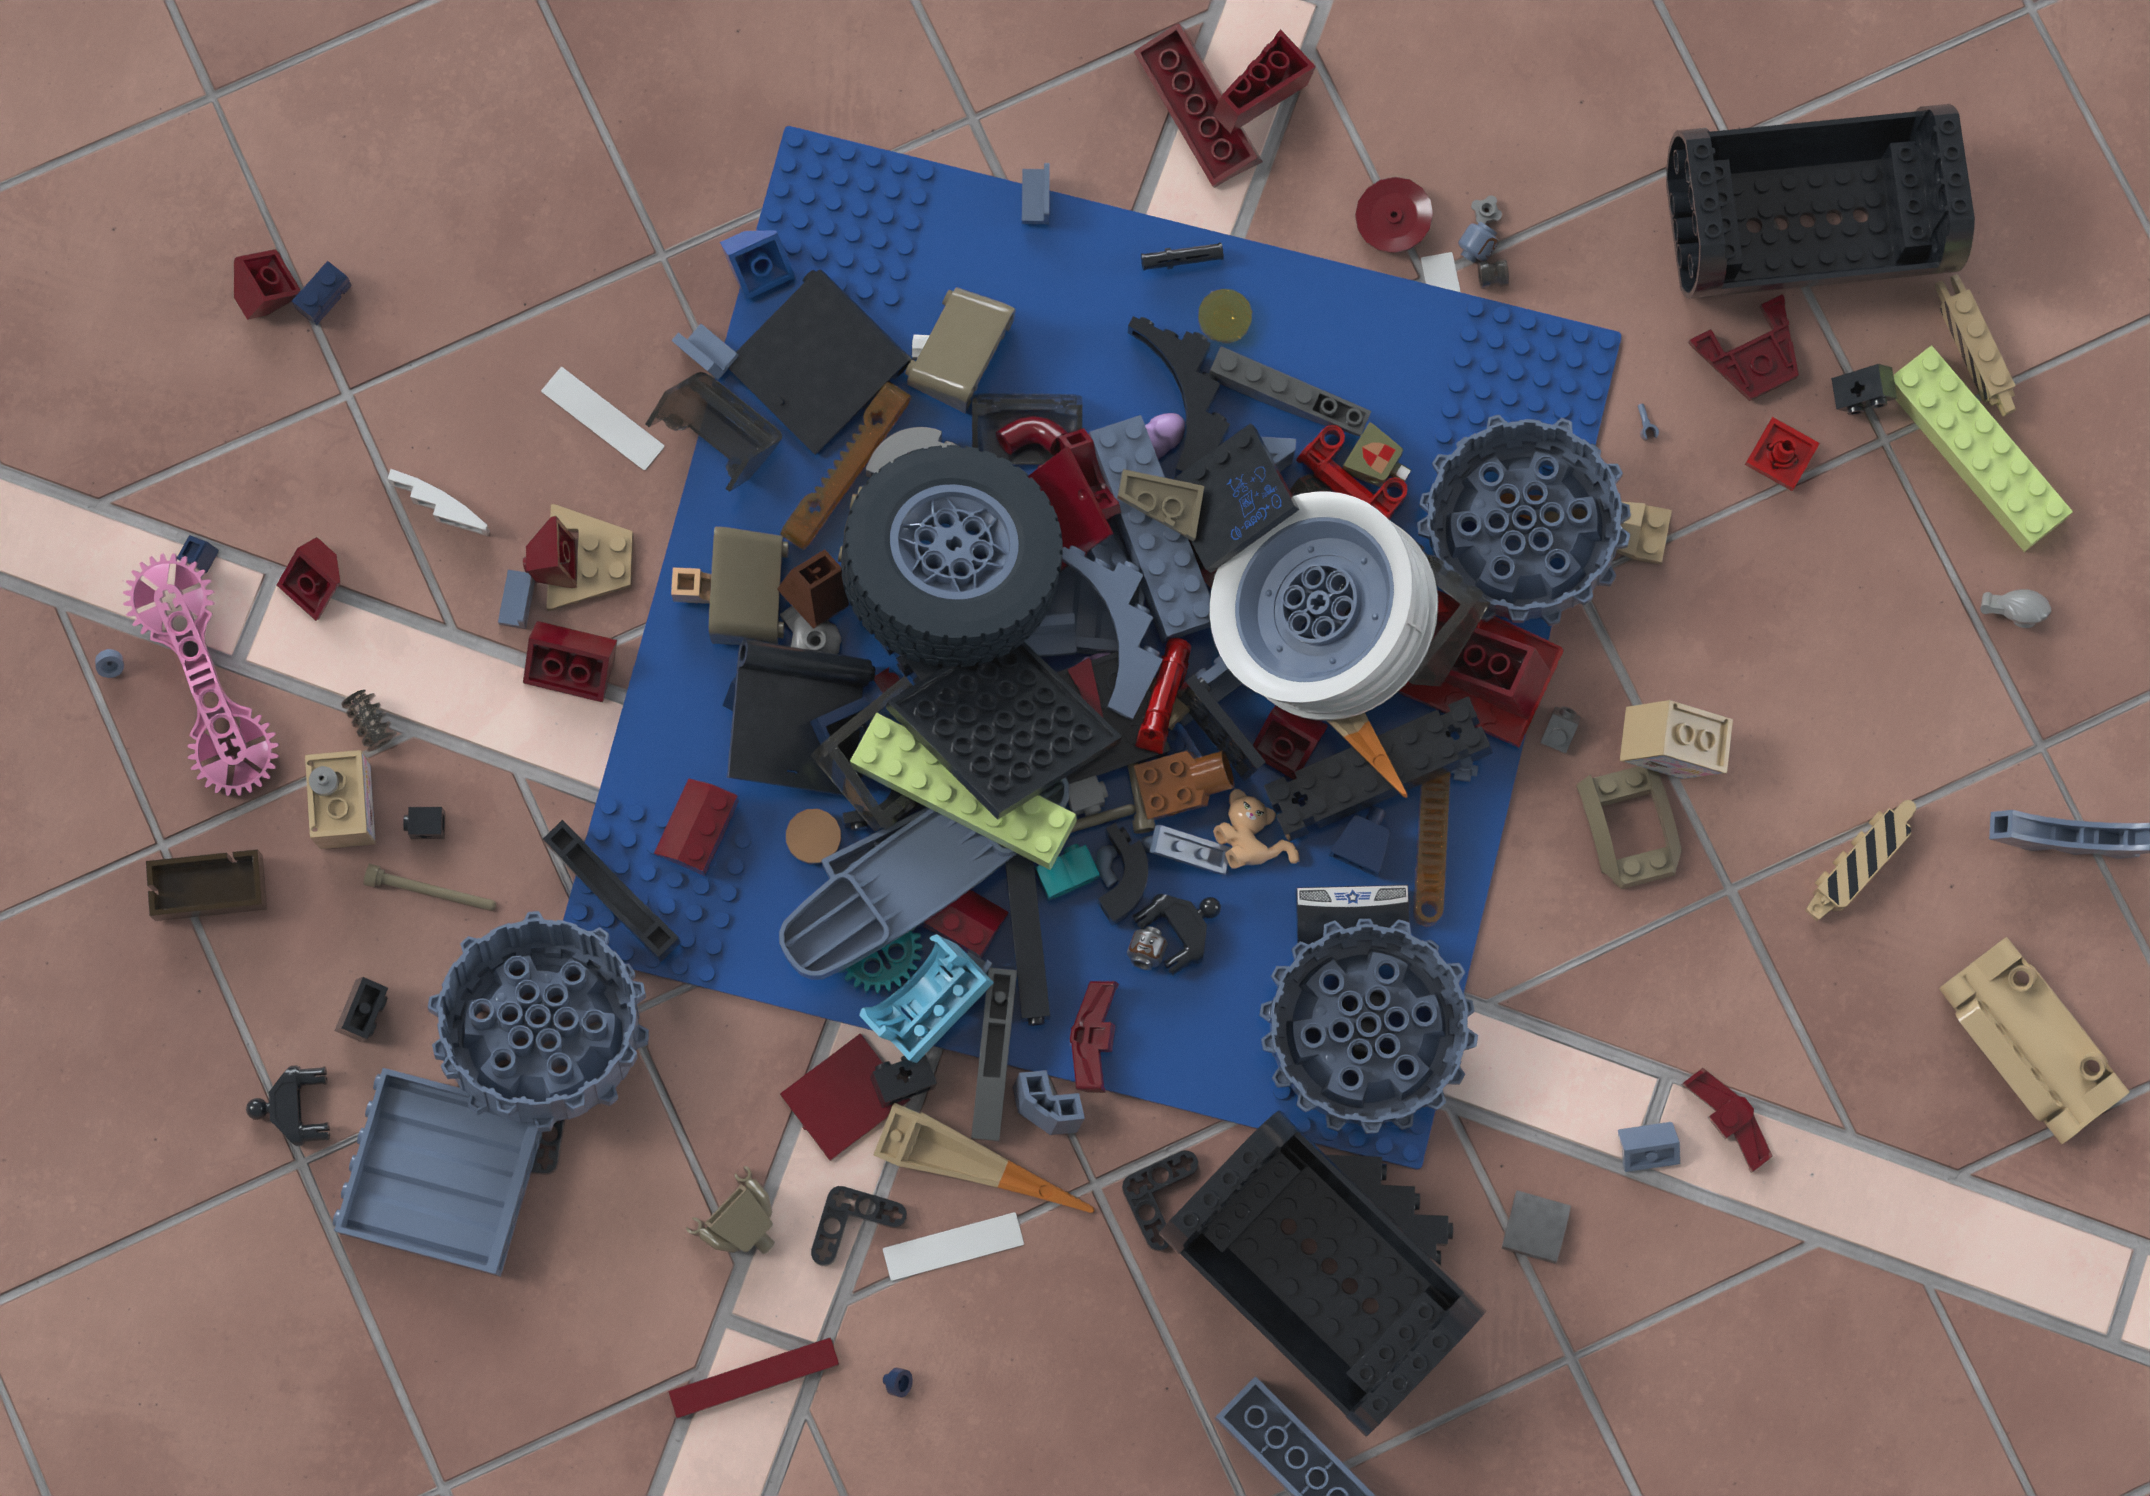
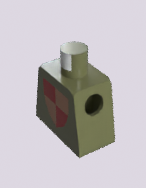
[1342,422,1411,487]

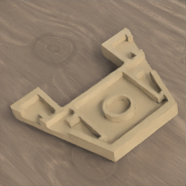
[547,504,633,611]

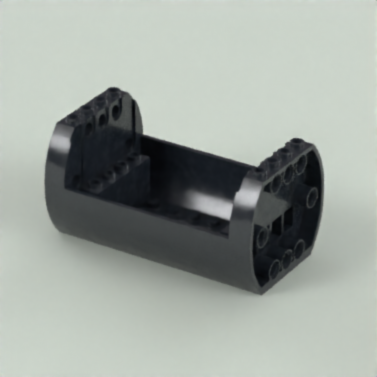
[1666,104,1975,299]
[1159,1110,1486,1437]

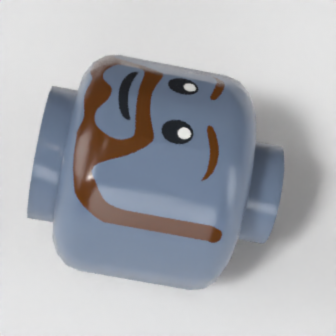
[1458,222,1499,263]

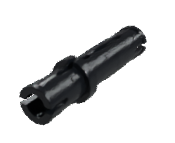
[1141,242,1224,271]

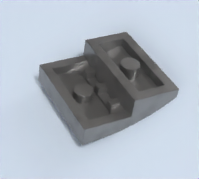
[1501,1190,1571,1264]

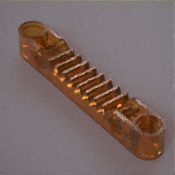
[780,381,912,550]
[1413,772,1450,927]

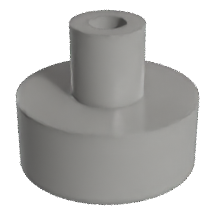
[309,766,339,796]

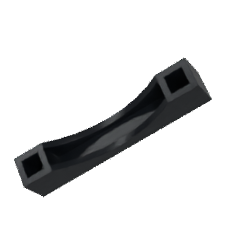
[543,820,681,962]

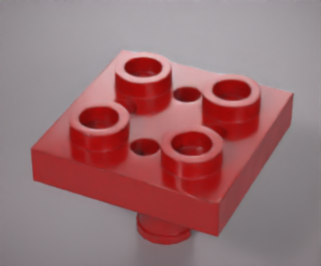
[1745,417,1820,491]

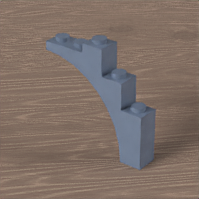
[1062,546,1163,720]
[1989,810,2150,859]

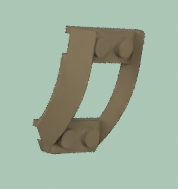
[1576,766,1682,889]

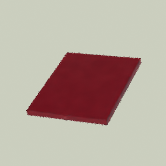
[1028,447,1113,572]
[780,1033,911,1161]

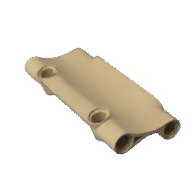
[1939,937,2130,1144]

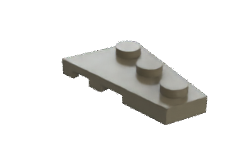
[1117,469,1204,541]

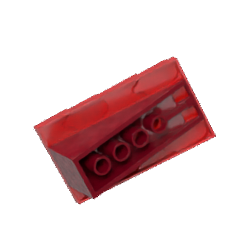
[1398,590,1564,748]

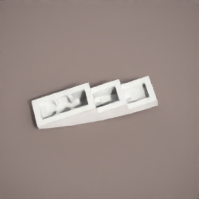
[387,469,490,536]

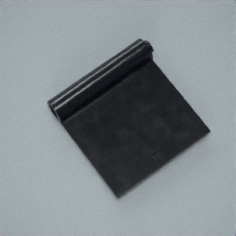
[728,269,913,455]
[727,639,876,797]

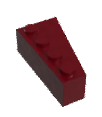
[1213,29,1316,134]

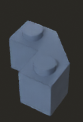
[1012,1070,1085,1135]

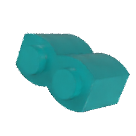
[1035,844,1100,901]

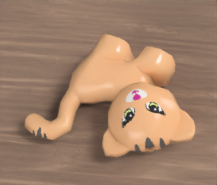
[1213,789,1300,869]

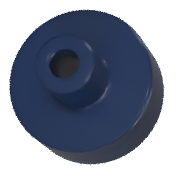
[883,1367,913,1398]

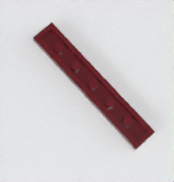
[668,1337,839,1419]

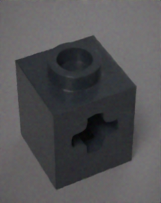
[403,807,445,839]

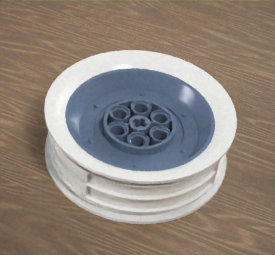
[1210,492,1438,720]

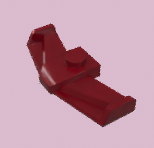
[1070,981,1119,1093]
[1681,1068,1773,1173]

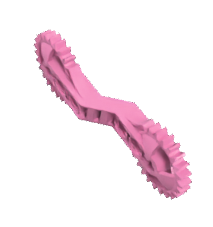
[123,553,279,796]

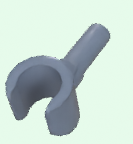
[1638,404,1659,440]

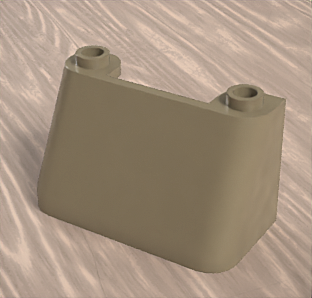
[905,287,1016,414]
[709,527,789,645]

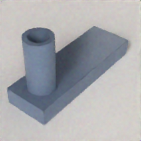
[1141,825,1231,875]

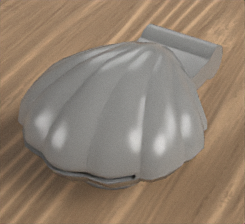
[1980,589,2051,628]
[780,606,841,654]

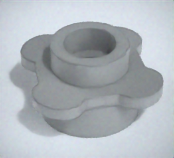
[1471,195,1502,224]

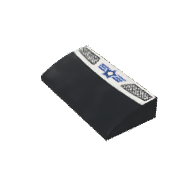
[1295,885,1409,945]

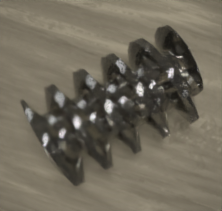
[341,689,397,752]

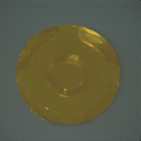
[1198,289,1252,343]

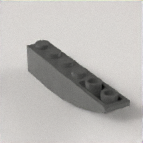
[1210,346,1371,436]
[971,968,1017,1141]

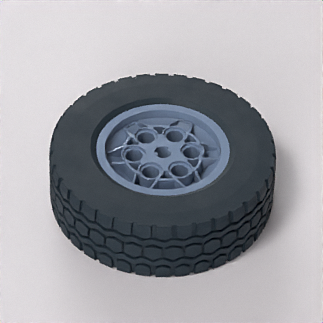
[841,445,1063,667]

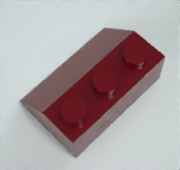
[523,621,617,703]
[654,779,739,876]
[920,890,1009,959]

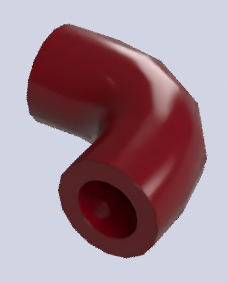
[996,416,1068,456]

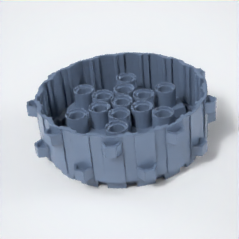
[1417,415,1631,626]
[428,911,649,1132]
[1259,919,1478,1134]

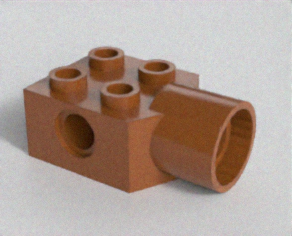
[1134,751,1234,820]

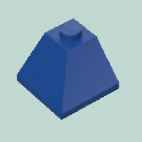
[720,231,796,300]

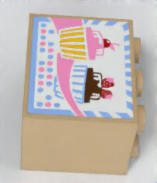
[1620,700,1733,779]
[305,750,376,849]

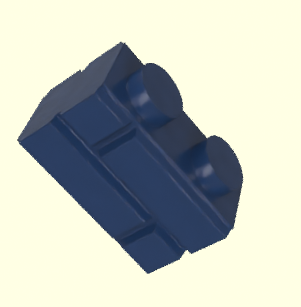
[292,261,352,326]

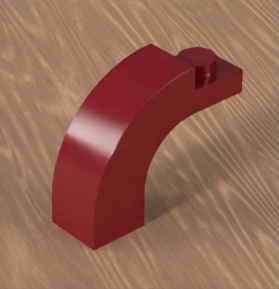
[1059,428,1121,519]

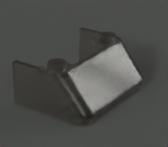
[645,372,782,492]

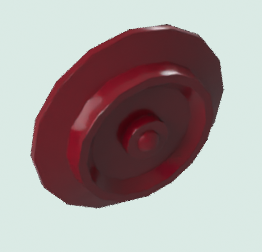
[1355,177,1433,253]

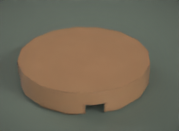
[786,809,841,864]

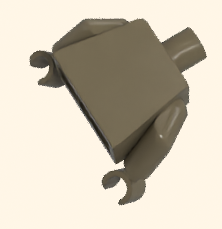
[686,1166,775,1254]

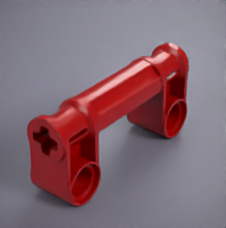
[1296,425,1408,520]
[1135,638,1191,754]

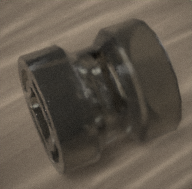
[1478,259,1509,289]

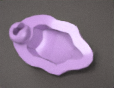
[1145,413,1185,459]

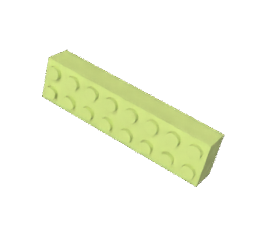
[1893,345,2073,552]
[850,713,1077,870]

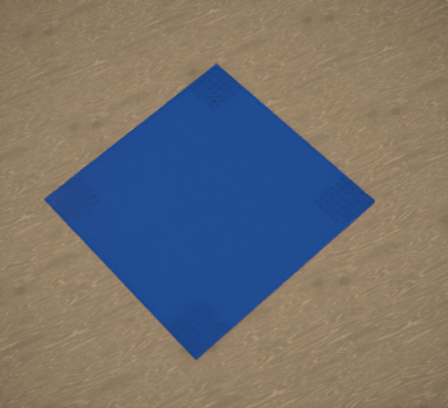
[563,126,1621,1169]

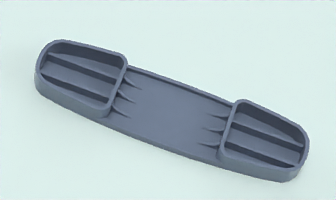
[779,777,1069,980]

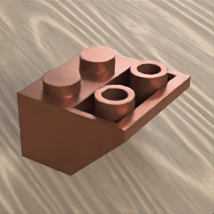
[777,549,849,629]

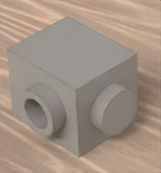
[1068,775,1108,816]

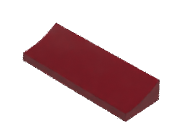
[1133,23,1263,188]

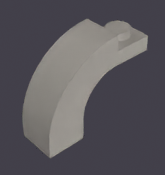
[866,427,956,478]

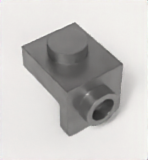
[1540,706,1581,753]

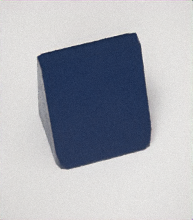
[177,535,219,573]

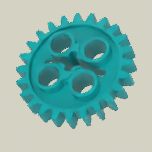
[839,928,923,994]

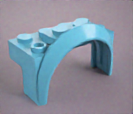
[859,934,994,1063]

